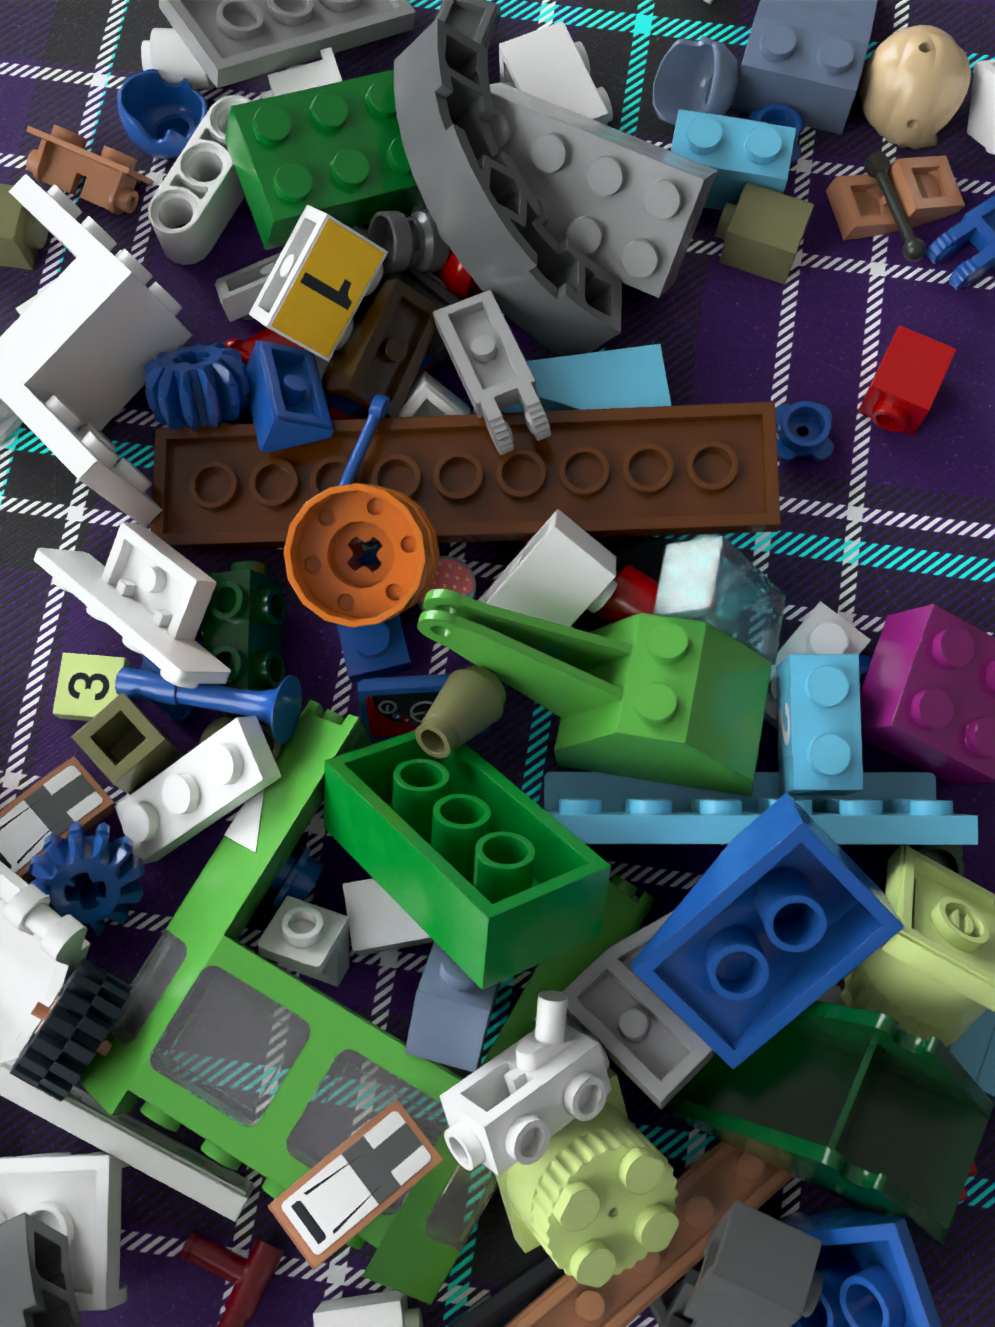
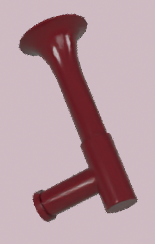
[179,1229,285,1327]

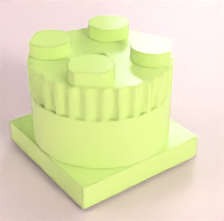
[841,844,995,1047]
[495,1067,679,1288]

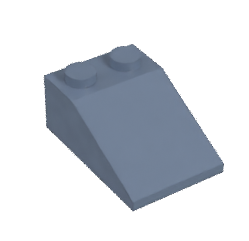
[731,0,878,135]

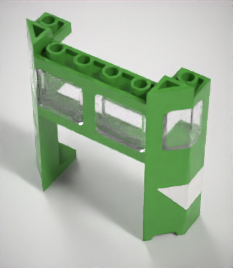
[78,700,655,1305]

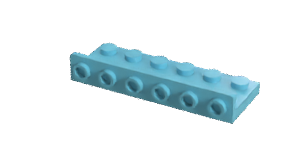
[544,772,978,845]

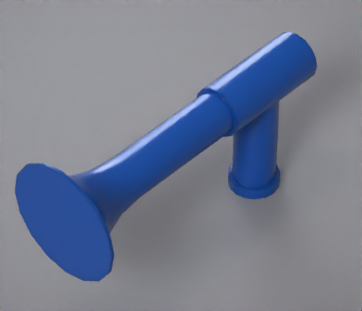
[115,667,302,745]

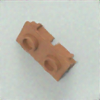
[26,125,154,215]

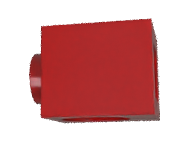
[857,325,956,436]

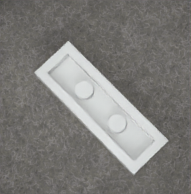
[114,716,282,864]

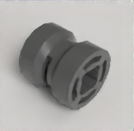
[368,210,449,274]

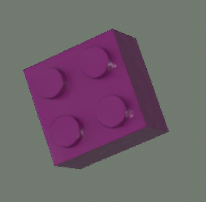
[860,604,995,785]

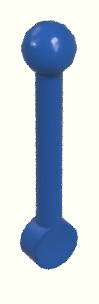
[338,393,390,486]

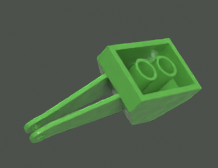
[417,589,772,797]

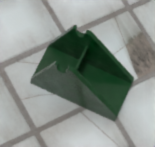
[667,1000,994,1247]

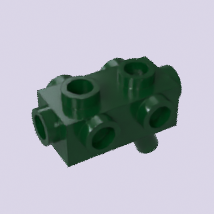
[201,561,288,718]

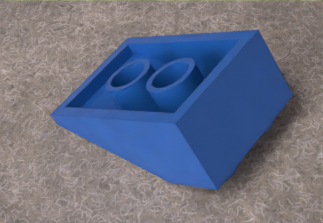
[631,792,905,1070]
[778,1206,942,1327]

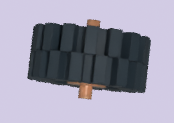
[10,958,132,1102]

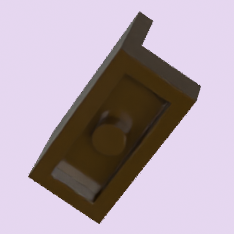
[321,278,441,418]

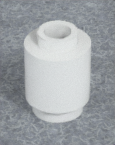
[141,28,214,89]

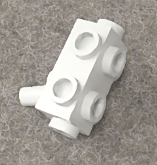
[440,990,612,1176]

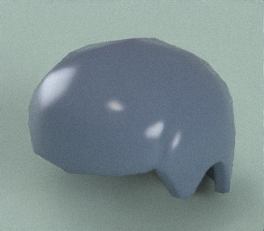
[652,36,739,126]

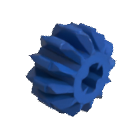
[144,342,250,431]
[28,821,144,938]

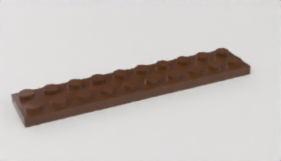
[151,401,780,552]

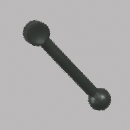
[864,152,926,262]

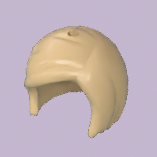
[859,25,971,150]

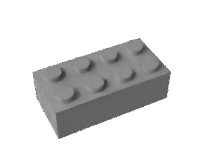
[489,82,718,298]

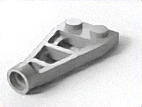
[562,911,715,1109]

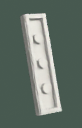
[0,1058,255,1222]

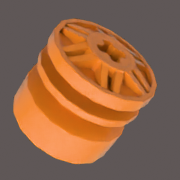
[283,483,440,627]

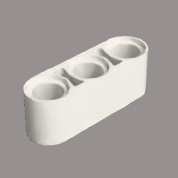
[148,95,251,265]

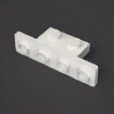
[34,522,231,689]

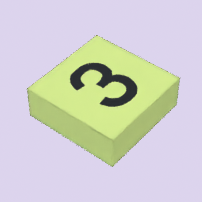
[52,652,131,721]

